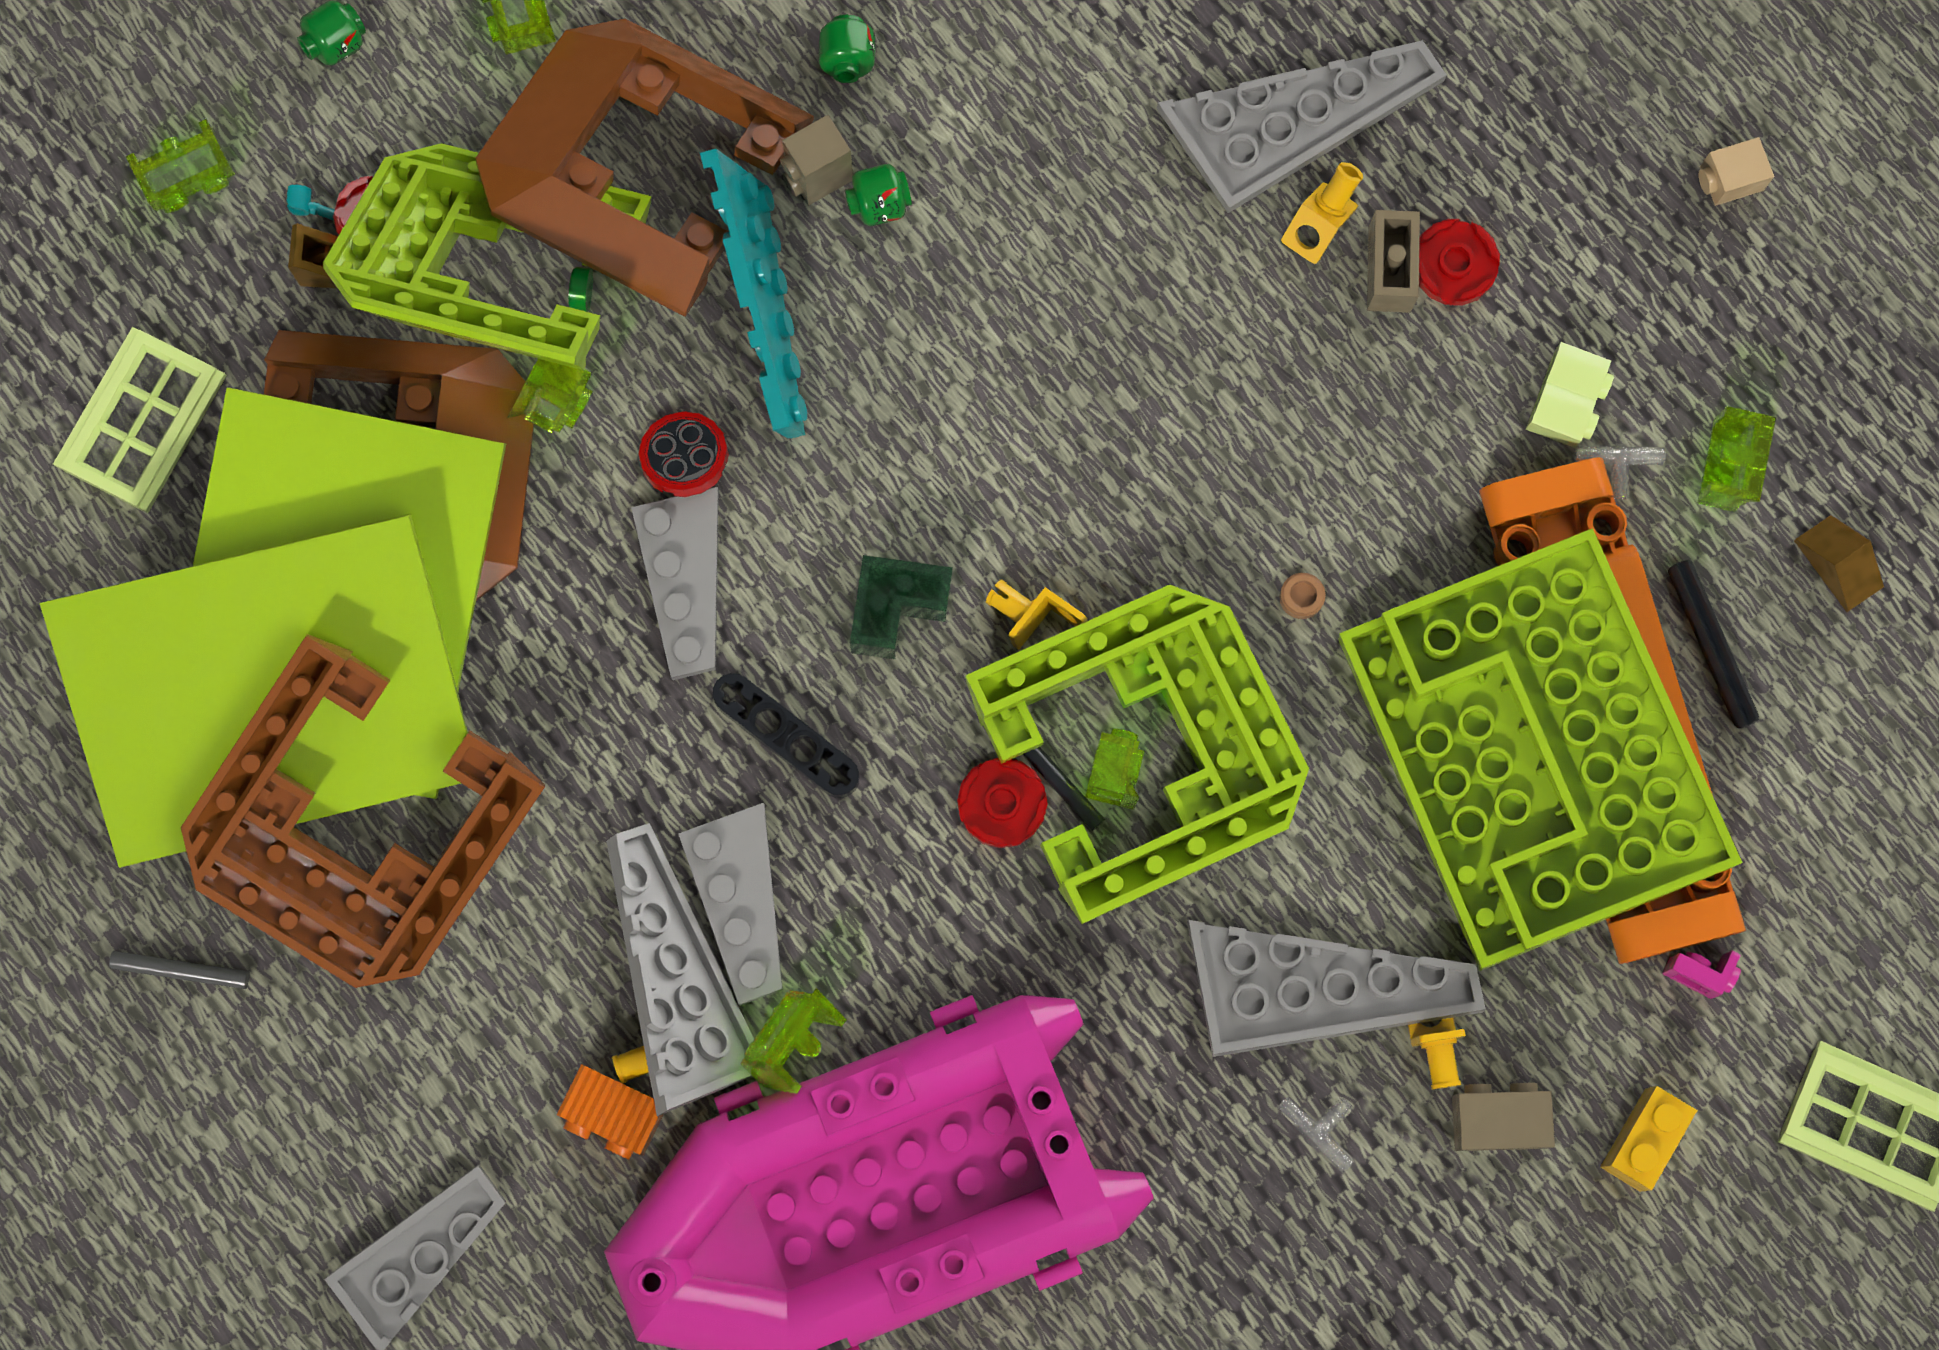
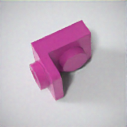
[1662,950,1741,999]

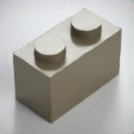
[780,115,853,206]
[1367,210,1420,313]
[1452,1083,1555,1151]

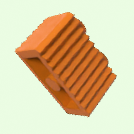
[557,1064,664,1160]

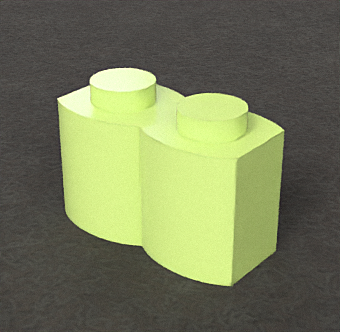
[1526,342,1614,448]

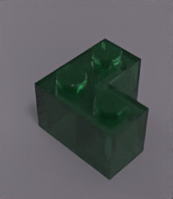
[850,555,953,660]

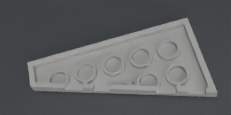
[1157,40,1447,213]
[606,823,768,1116]
[1188,920,1486,1057]

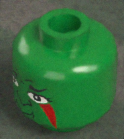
[297,0,366,66]
[818,14,875,83]
[845,164,912,226]

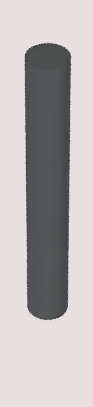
[109,951,250,989]

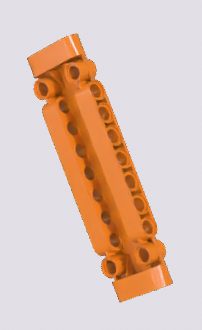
[1479,457,1746,964]

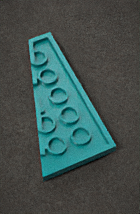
[700,148,807,439]

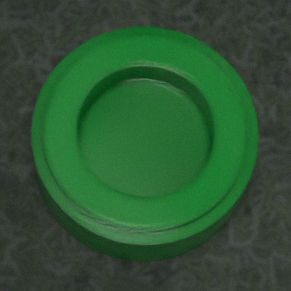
[568,267,593,312]

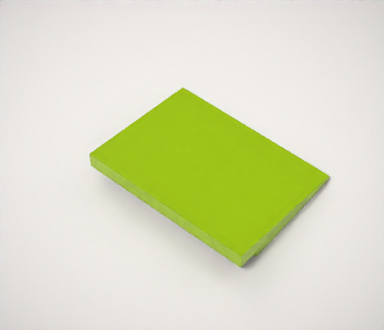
[193,387,506,799]
[39,514,468,868]
[1338,528,1743,971]

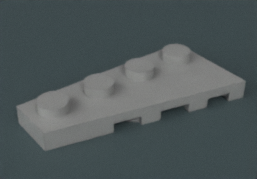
[631,487,719,680]
[678,803,783,1006]
[324,1164,506,1350]

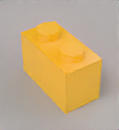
[1600,1086,1698,1192]

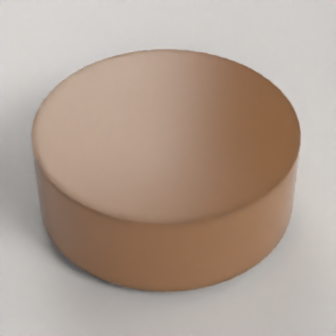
[1279,573,1325,619]

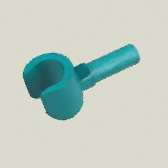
[286,185,335,221]

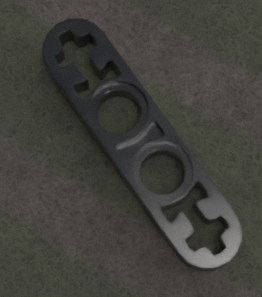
[713,673,860,798]

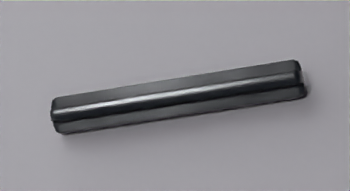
[1668,560,1759,728]

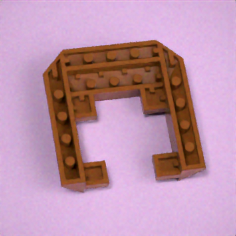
[476,18,814,317]
[264,330,537,601]
[181,634,545,988]

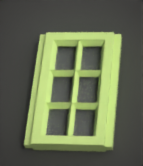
[53,327,227,513]
[1778,1041,1939,1211]

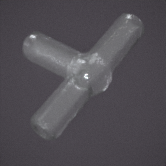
[1574,443,1666,500]
[1278,1097,1354,1172]

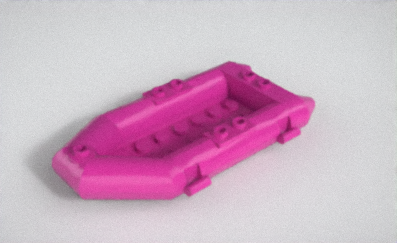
[604,995,1154,1350]

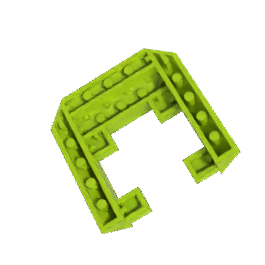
[323,143,652,370]
[965,585,1309,924]

